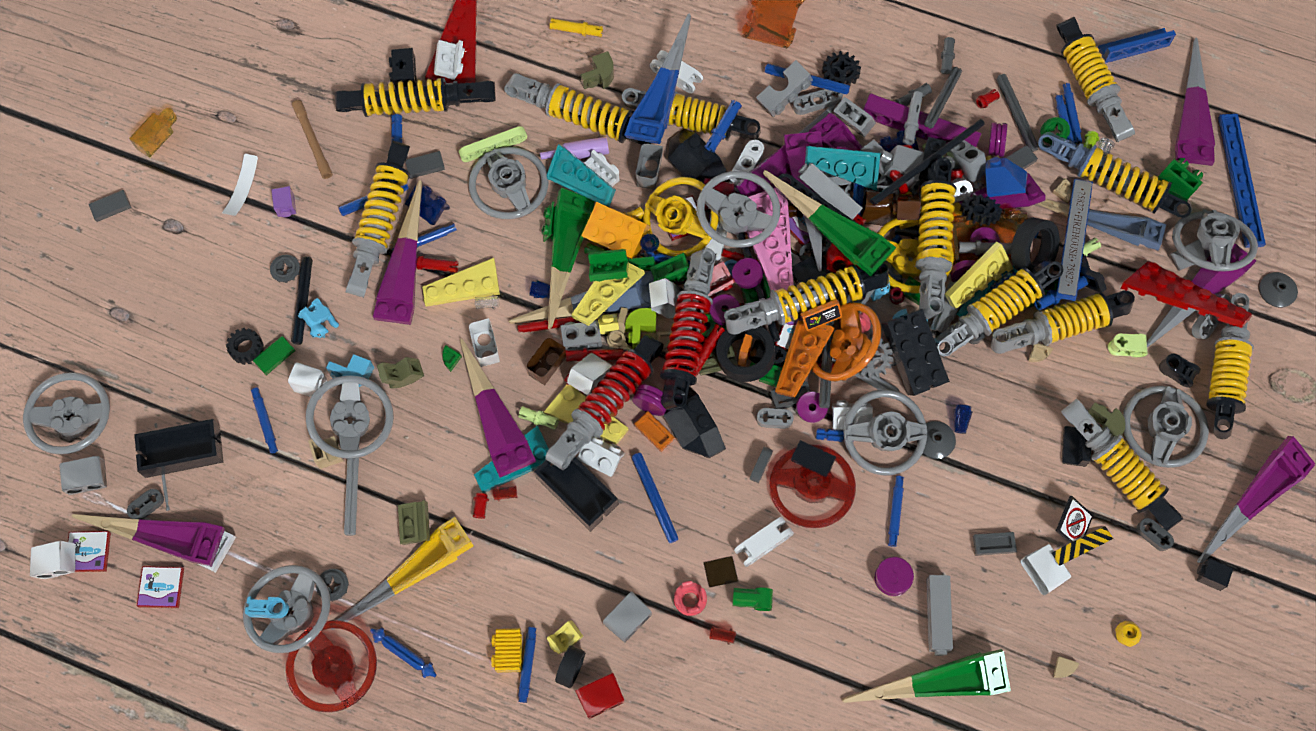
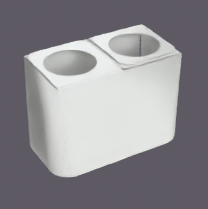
[649,278,684,318]
[469,318,500,367]
[567,353,612,395]
[288,362,327,400]
[30,541,75,579]
[1021,544,1072,596]

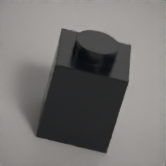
[1197,559,1233,591]

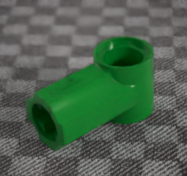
[732,587,773,611]

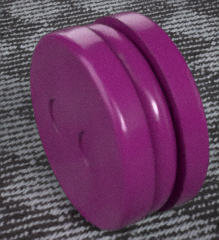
[988,122,1007,157]
[632,384,666,416]
[874,557,914,597]

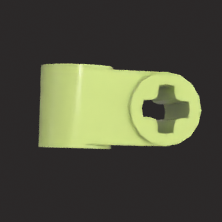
[1107,333,1148,357]

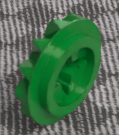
[1040,117,1070,145]

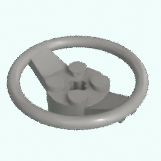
[469,147,549,219]
[697,171,780,248]
[1172,209,1258,271]
[23,372,110,454]
[305,375,394,459]
[1123,386,1209,468]
[844,390,927,476]
[243,565,330,653]

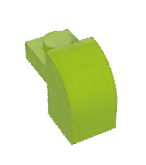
[625,308,657,349]

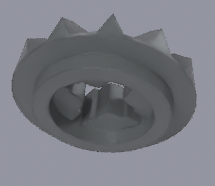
[270,255,301,283]
[316,569,349,602]

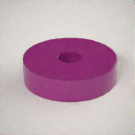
[969,227,1000,258]
[732,258,763,289]
[950,260,976,282]
[709,294,740,325]
[796,392,828,423]

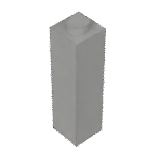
[798,163,863,219]
[926,575,953,656]

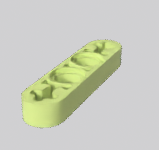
[458,127,528,162]

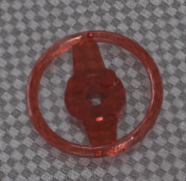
[769,444,856,528]
[286,620,377,712]

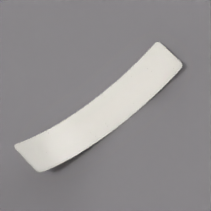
[222,154,258,216]

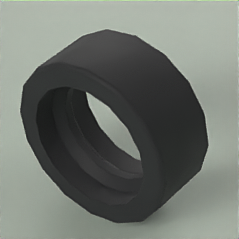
[555,646,586,688]

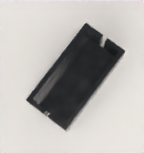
[881,309,950,396]
[134,419,224,478]
[534,457,619,532]

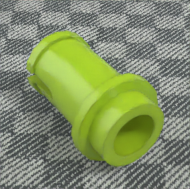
[1084,131,1099,149]

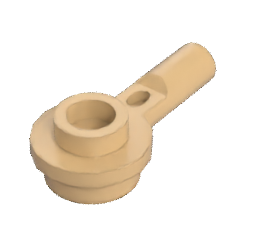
[606,330,634,351]

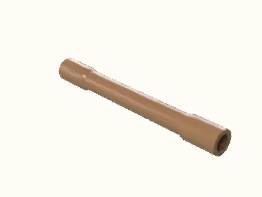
[292,100,333,179]

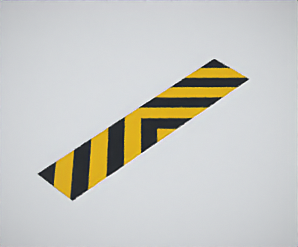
[1051,526,1114,566]

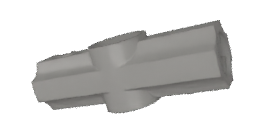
[930,281,958,337]

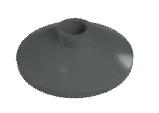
[1259,272,1298,308]
[917,421,956,459]

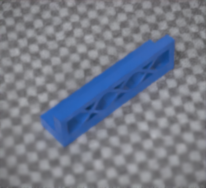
[1098,28,1176,63]

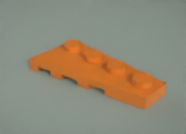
[775,320,835,398]

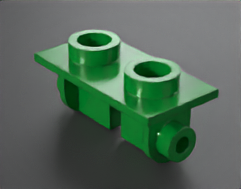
[541,202,556,242]

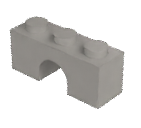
[756,60,813,117]

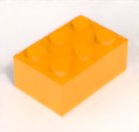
[582,202,650,259]

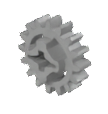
[861,337,893,379]

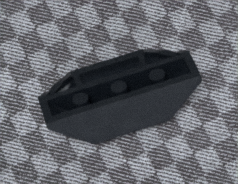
[668,129,730,183]
[664,386,726,458]

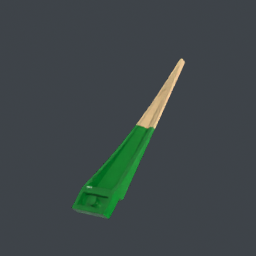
[763,170,896,276]
[548,188,595,329]
[841,649,1011,703]

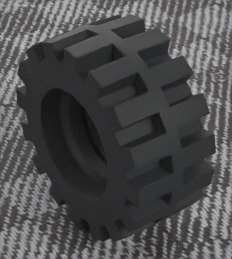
[226,328,264,365]

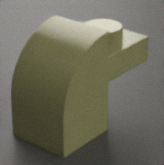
[581,51,614,89]
[377,357,424,388]
[1088,402,1125,436]

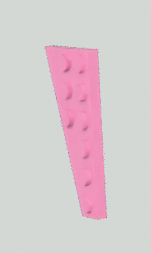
[738,187,793,291]

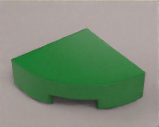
[442,345,462,372]

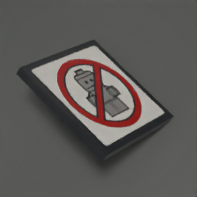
[1056,496,1094,543]

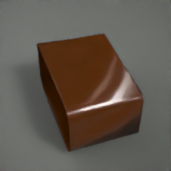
[862,190,893,226]
[527,338,566,386]

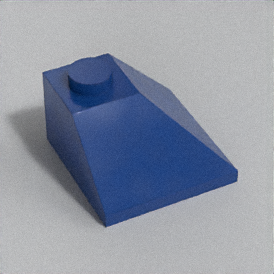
[985,157,1027,197]

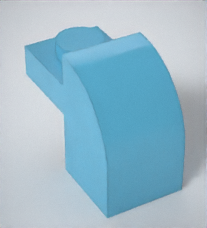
[326,354,374,387]

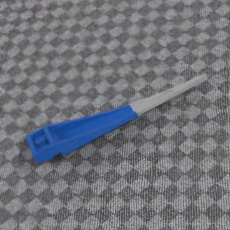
[625,13,691,144]

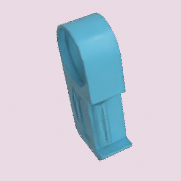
[245,596,289,618]

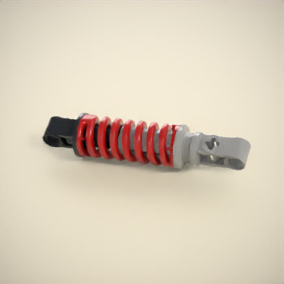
[660,248,716,410]
[546,334,664,470]

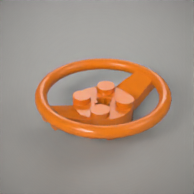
[812,302,881,382]

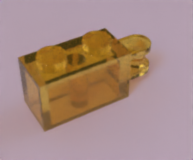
[129,108,177,158]

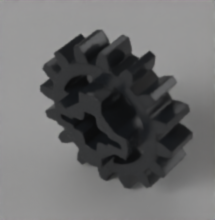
[822,51,861,86]
[960,194,1002,226]

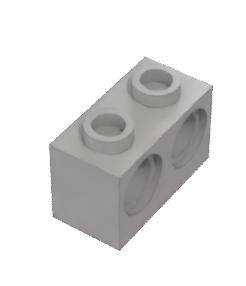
[561,320,602,350]

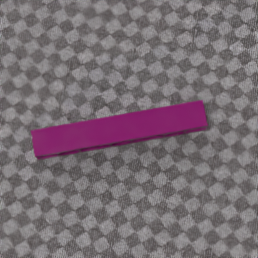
[864,93,981,147]

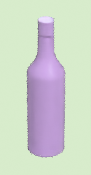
[540,136,609,160]

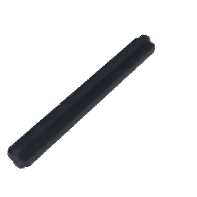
[291,257,313,345]

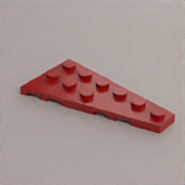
[425,0,477,93]
[1120,261,1252,328]

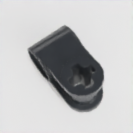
[748,340,786,368]
[1159,354,1201,388]

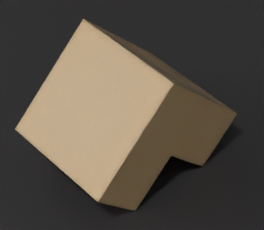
[308,436,344,469]

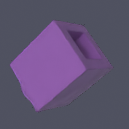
[271,186,297,217]

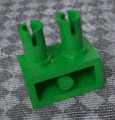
[1158,158,1203,199]

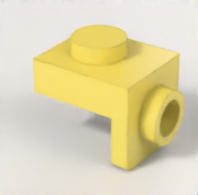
[598,314,619,334]
[547,620,583,654]

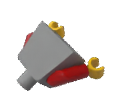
[880,145,924,195]

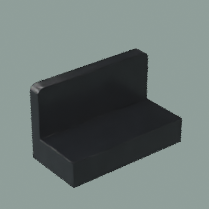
[1062,423,1092,467]
[791,440,836,477]

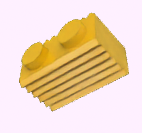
[491,628,522,673]

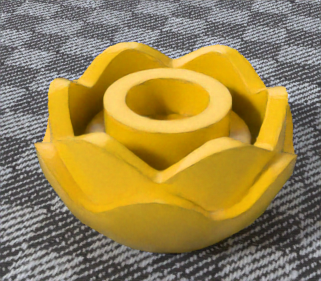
[1115,621,1142,647]

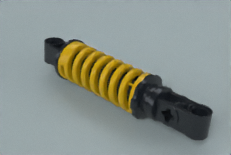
[335,77,496,117]

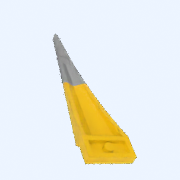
[330,517,474,630]

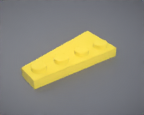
[945,242,1013,309]
[423,258,500,307]
[571,263,645,326]
[544,385,628,445]

